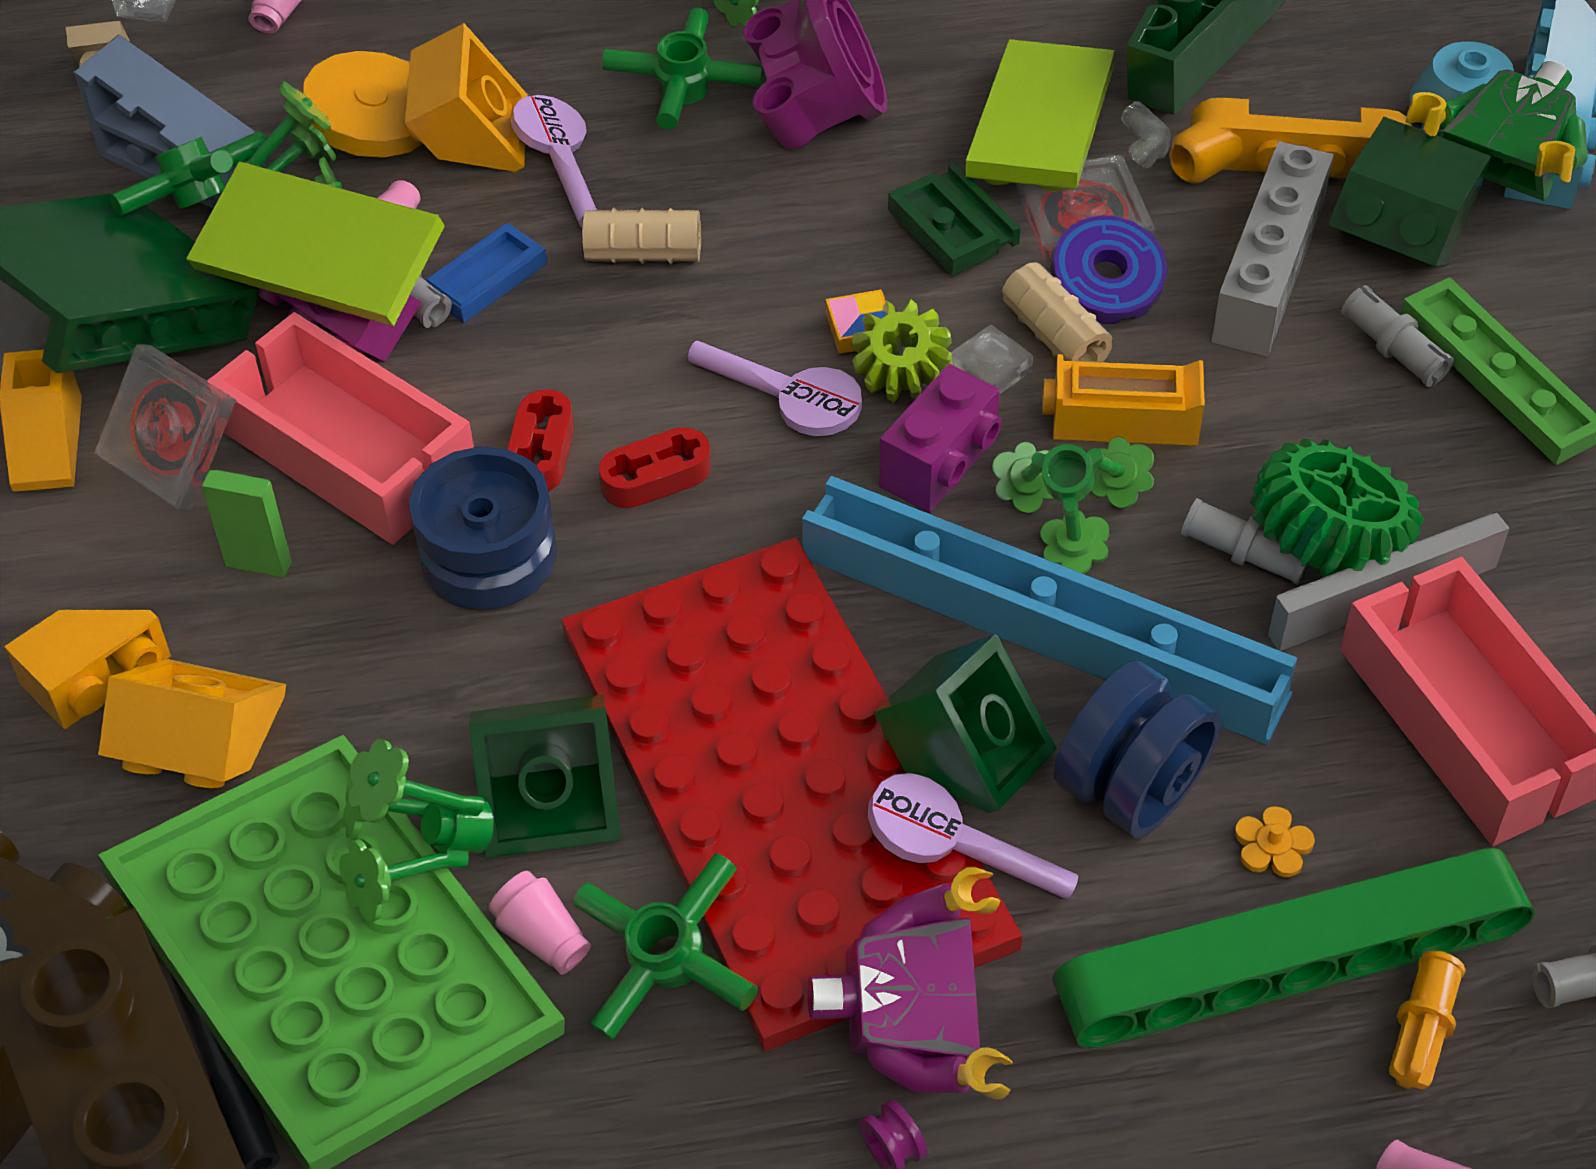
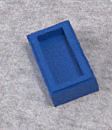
[425,222,547,323]

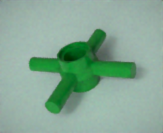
[602,8,764,130]
[110,131,266,216]
[574,853,757,1041]

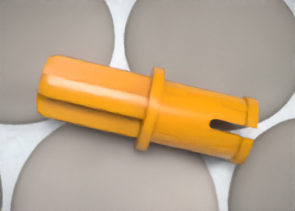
[1389,951,1465,1090]

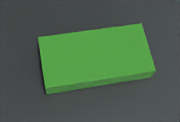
[202,469,292,578]

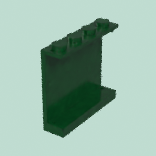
[0,193,259,373]

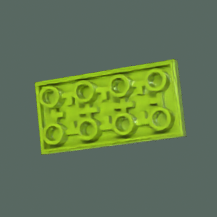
[966,39,1115,191]
[186,161,445,326]

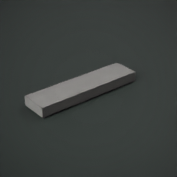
[1268,513,1510,651]

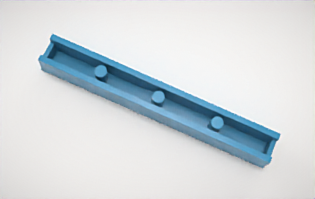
[802,476,1297,745]

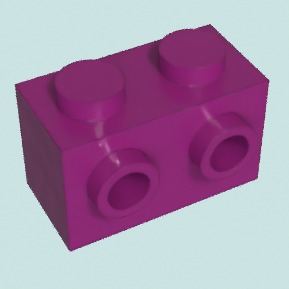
[879,364,1002,514]

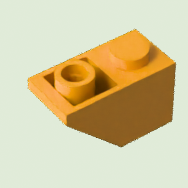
[0,349,82,492]
[4,610,171,730]

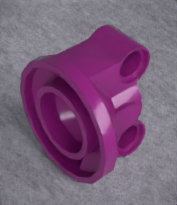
[743,0,888,149]

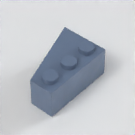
[74,34,266,209]

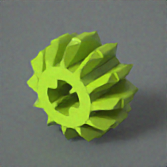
[852,299,952,403]

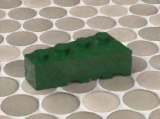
[1127,0,1285,115]

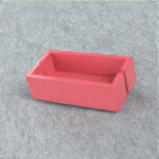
[206,312,474,545]
[1340,556,1596,847]

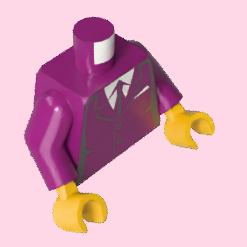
[807,867,1012,1100]

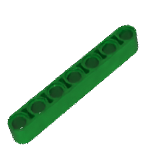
[1052,848,1535,1049]

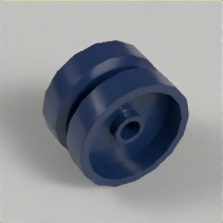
[409,446,557,609]
[1054,661,1222,838]

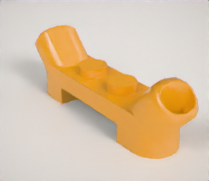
[1170,98,1412,185]

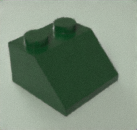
[1328,117,1493,266]
[873,634,1057,813]
[469,694,622,858]

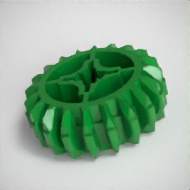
[1250,438,1424,577]

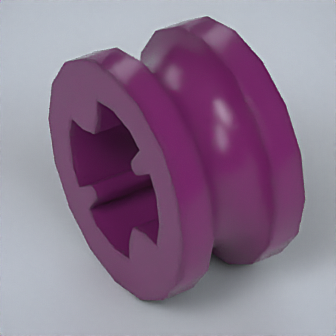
[858,1099,928,1169]

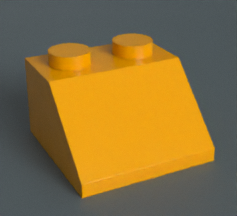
[404,23,528,172]
[98,659,287,788]

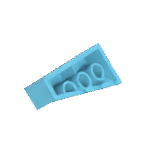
[1504,0,1596,209]

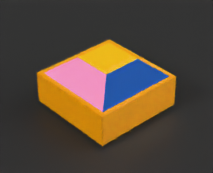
[825,289,886,354]

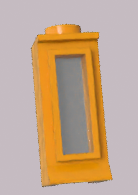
[1042,354,1205,446]

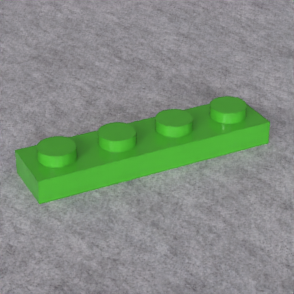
[1400,277,1596,465]

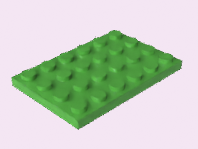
[98,734,565,1169]

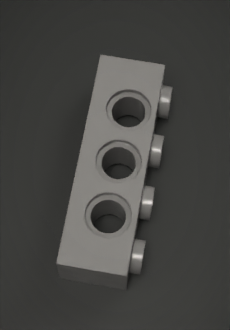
[1211,141,1334,357]

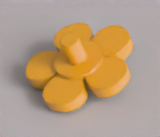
[1235,807,1315,878]

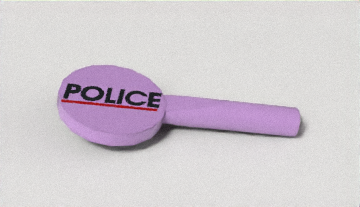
[510,95,597,227]
[688,341,862,436]
[868,773,1078,900]

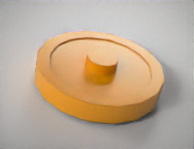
[303,51,423,158]

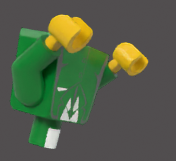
[1405,60,1588,201]

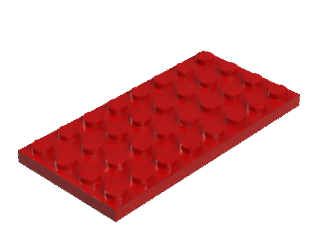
[561,537,1023,1052]

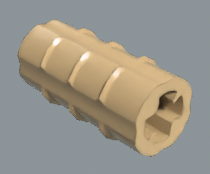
[582,207,701,265]
[1002,262,1112,362]

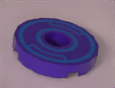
[1050,216,1168,324]

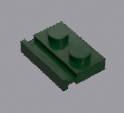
[888,163,1021,276]

